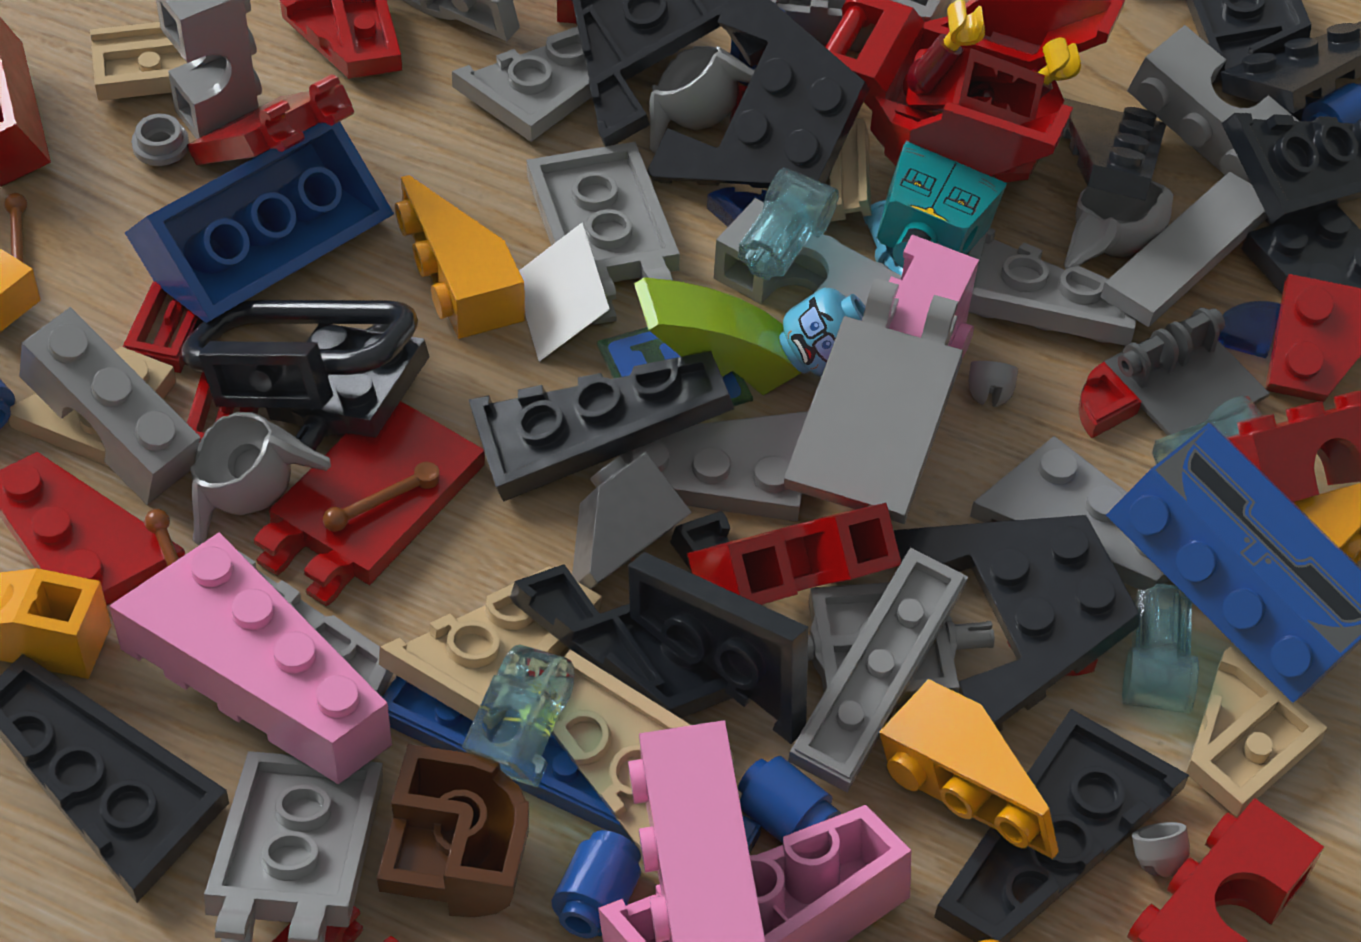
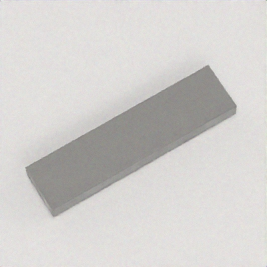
[1100,172,1268,327]
[788,548,968,793]

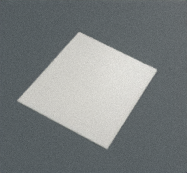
[519,222,610,362]

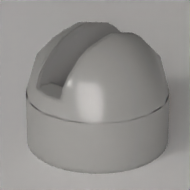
[968,361,1018,407]
[1132,822,1190,877]

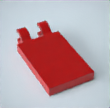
[187,74,354,165]
[254,401,485,606]

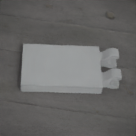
[526,142,680,325]
[784,278,963,524]
[204,751,383,942]

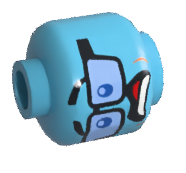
[779,288,866,376]

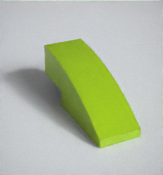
[634,277,802,396]

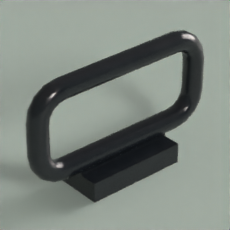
[181,300,418,409]

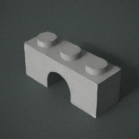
[156,0,262,139]
[1127,25,1299,184]
[713,198,902,306]
[19,307,200,505]

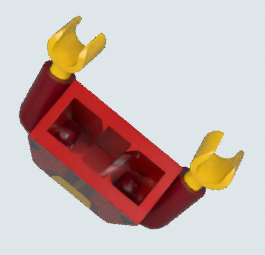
[903,0,1081,125]

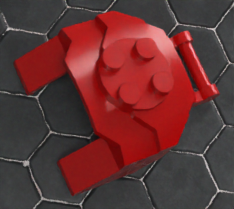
[826,0,1125,182]

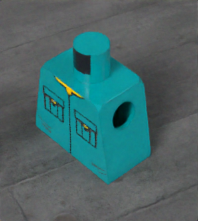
[876,141,1007,268]

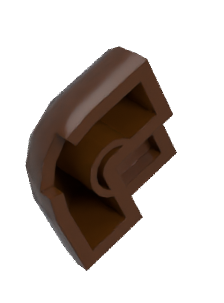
[376,744,529,918]

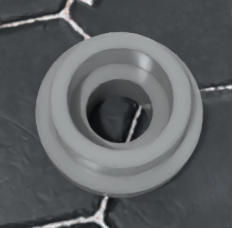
[131,114,189,166]

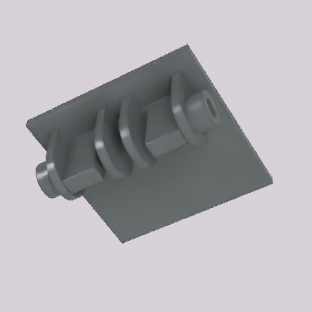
[1103,308,1270,445]

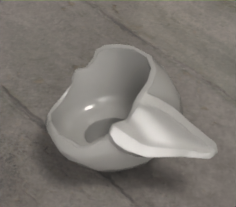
[649,46,755,153]
[1064,180,1174,269]
[190,412,331,545]

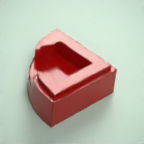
[1079,362,1142,439]

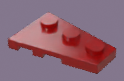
[0,452,185,606]

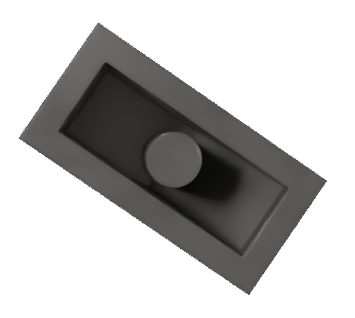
[572,452,692,589]

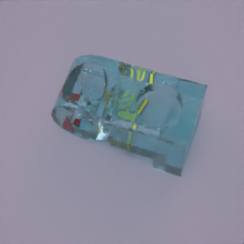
[462,644,575,788]

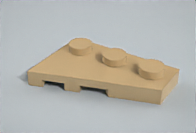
[379,566,602,728]
[530,650,735,852]

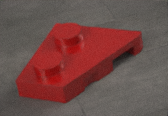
[280,0,402,79]
[1265,274,1361,403]

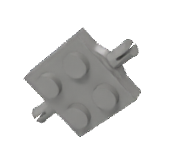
[808,582,995,706]

